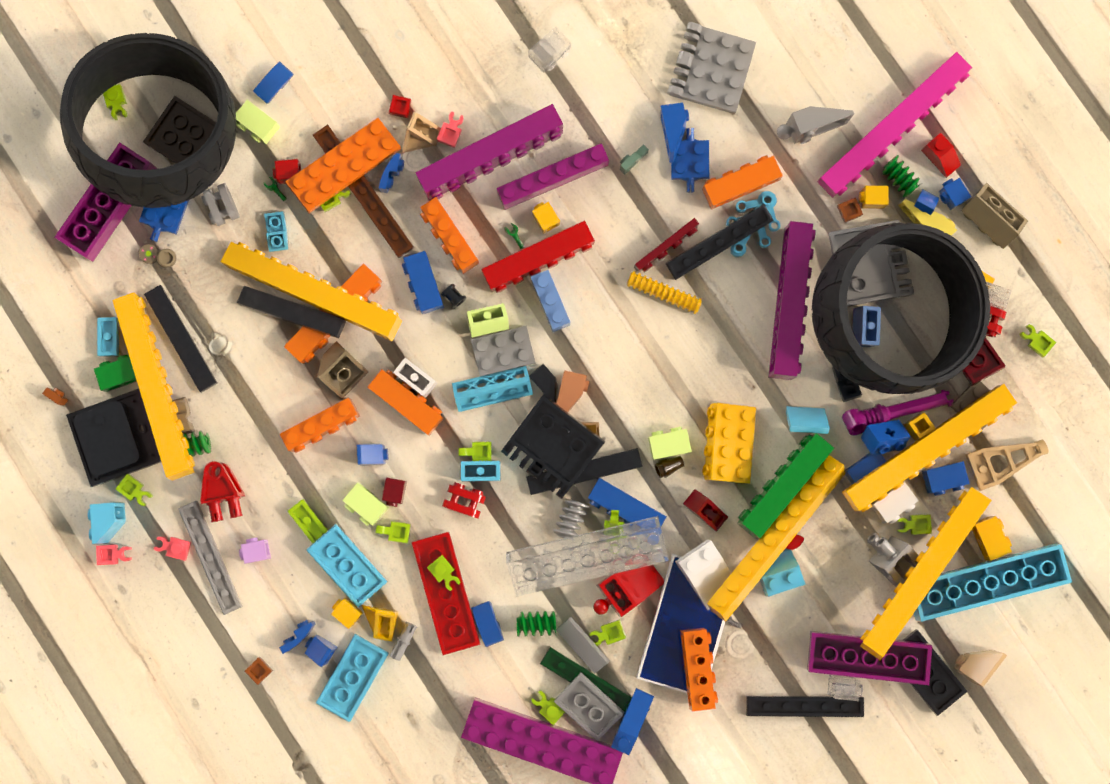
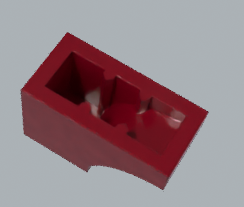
[683,489,728,532]

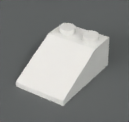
[675,540,731,610]

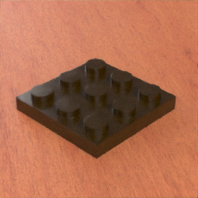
[143,96,216,164]

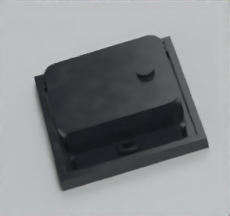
[66,389,161,487]

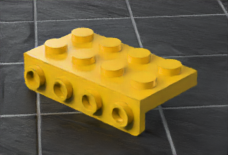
[702,403,756,484]

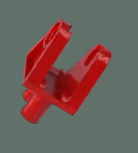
[200,461,245,523]

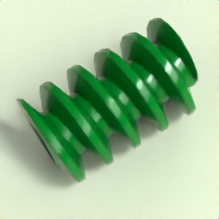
[882,155,921,198]
[183,430,211,457]
[517,611,556,637]

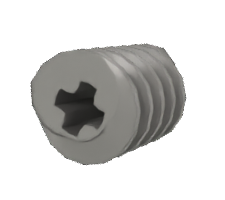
[554,500,590,543]

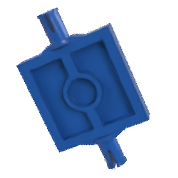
[671,128,709,193]
[139,200,189,242]

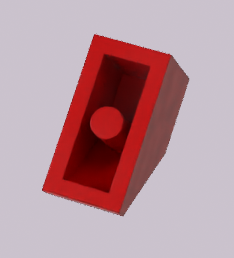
[921,133,961,178]

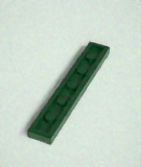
[540,647,650,716]

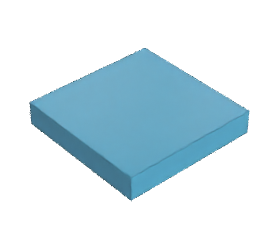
[786,406,830,434]

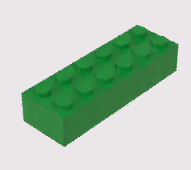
[737,433,834,539]

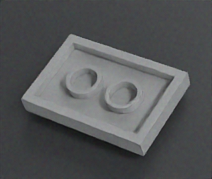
[471,326,536,377]
[554,672,624,741]

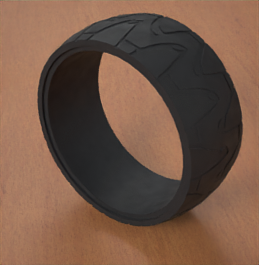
[60,33,236,208]
[811,223,990,394]

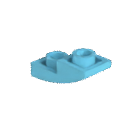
[264,211,288,252]

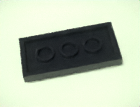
[902,629,968,716]

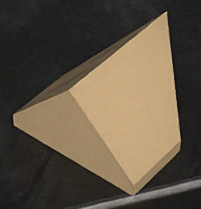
[402,112,441,153]

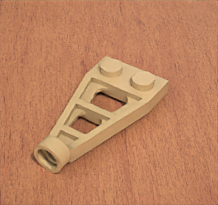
[966,439,1049,491]

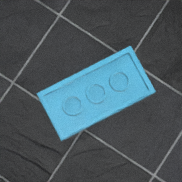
[306,524,387,607]
[316,634,389,722]

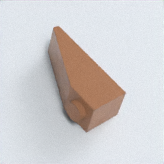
[557,370,589,412]

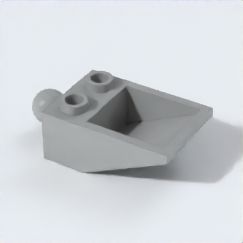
[777,106,854,144]

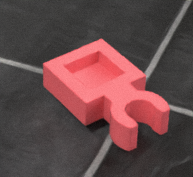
[437,112,464,148]
[154,537,191,561]
[96,545,132,565]

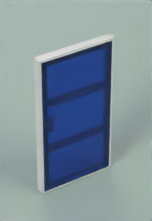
[636,554,732,693]

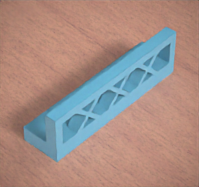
[452,366,533,412]

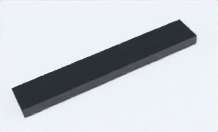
[665,204,774,280]
[144,285,218,393]
[237,286,346,339]
[526,448,643,495]
[746,696,864,717]

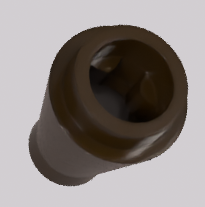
[654,456,685,478]

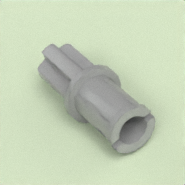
[390,621,417,661]

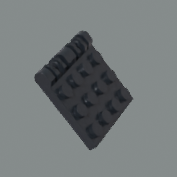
[501,394,605,499]

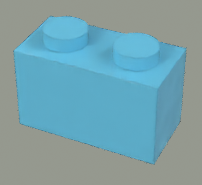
[461,461,501,482]

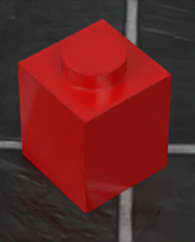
[272,159,301,184]

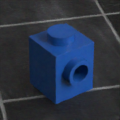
[939,178,971,210]

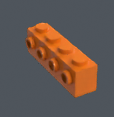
[702,155,783,210]
[420,197,479,274]
[368,369,443,436]
[280,397,360,453]
[680,628,718,712]

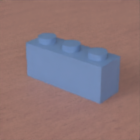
[531,270,571,332]

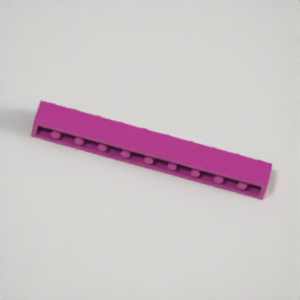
[817,52,973,198]

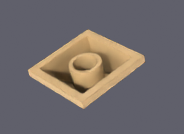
[954,650,1007,687]

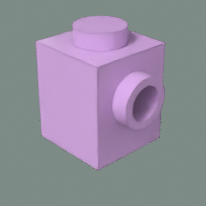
[239,538,271,564]

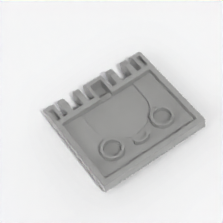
[667,22,756,114]
[828,220,914,307]

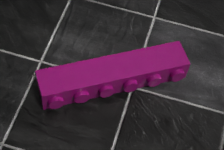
[497,143,609,210]

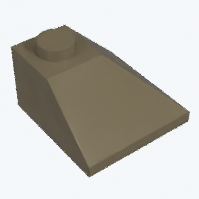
[317,341,368,399]

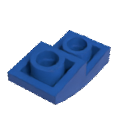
[253,61,294,104]
[379,153,404,193]
[914,189,939,215]
[471,601,504,647]
[279,620,316,654]

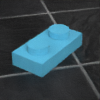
[97,317,119,357]

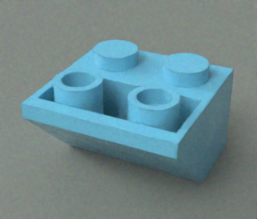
[87,502,126,544]

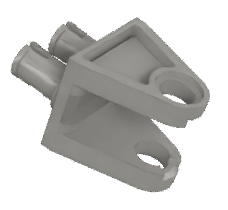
[867,533,918,587]

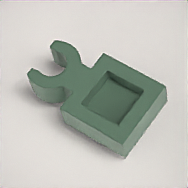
[620,144,649,175]

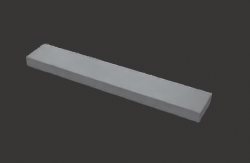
[178,501,243,615]

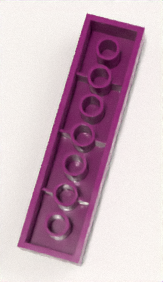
[415,104,563,201]
[768,221,816,380]
[461,697,623,784]

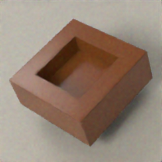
[837,197,863,223]
[42,387,68,406]
[245,657,273,685]

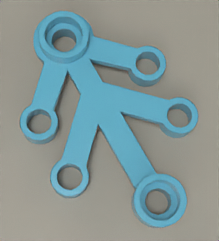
[726,191,781,257]

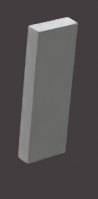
[556,617,610,674]

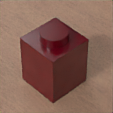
[382,477,407,507]

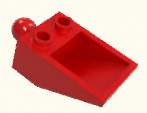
[593,551,664,617]

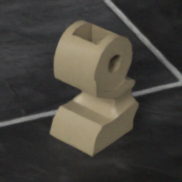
[172,397,195,435]

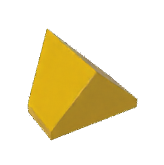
[361,605,398,642]

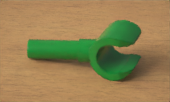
[264,177,287,201]
[504,223,524,249]

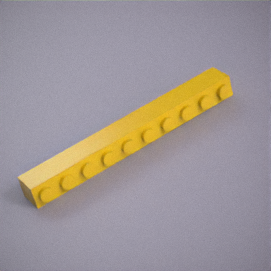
[220,242,402,341]
[112,292,195,481]
[842,384,1017,512]
[707,455,846,622]
[860,487,992,660]

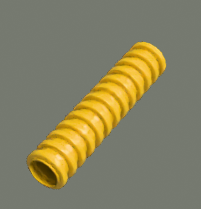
[627,271,702,314]

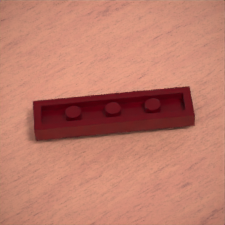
[634,218,699,273]

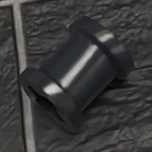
[441,284,466,309]

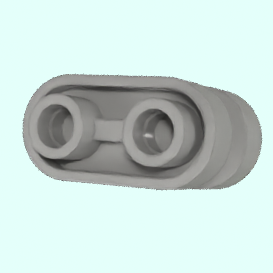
[201,183,240,226]

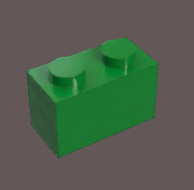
[94,355,137,392]

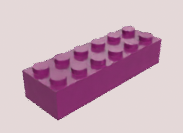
[54,142,157,262]
[807,631,932,685]

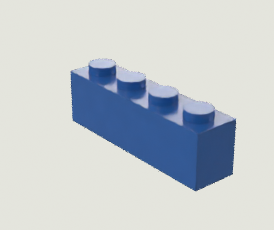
[588,478,667,538]

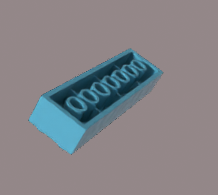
[914,544,1072,622]

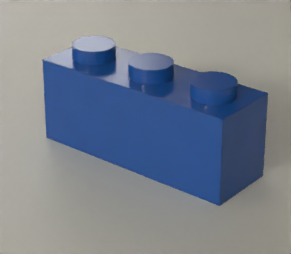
[402,251,444,314]

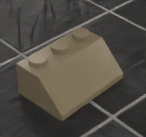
[961,182,1028,249]

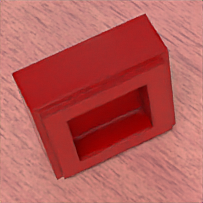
[389,95,412,118]

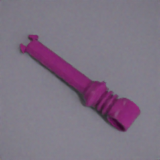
[842,390,954,436]

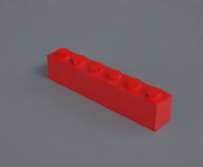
[481,220,595,293]

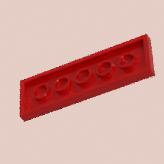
[412,532,480,655]

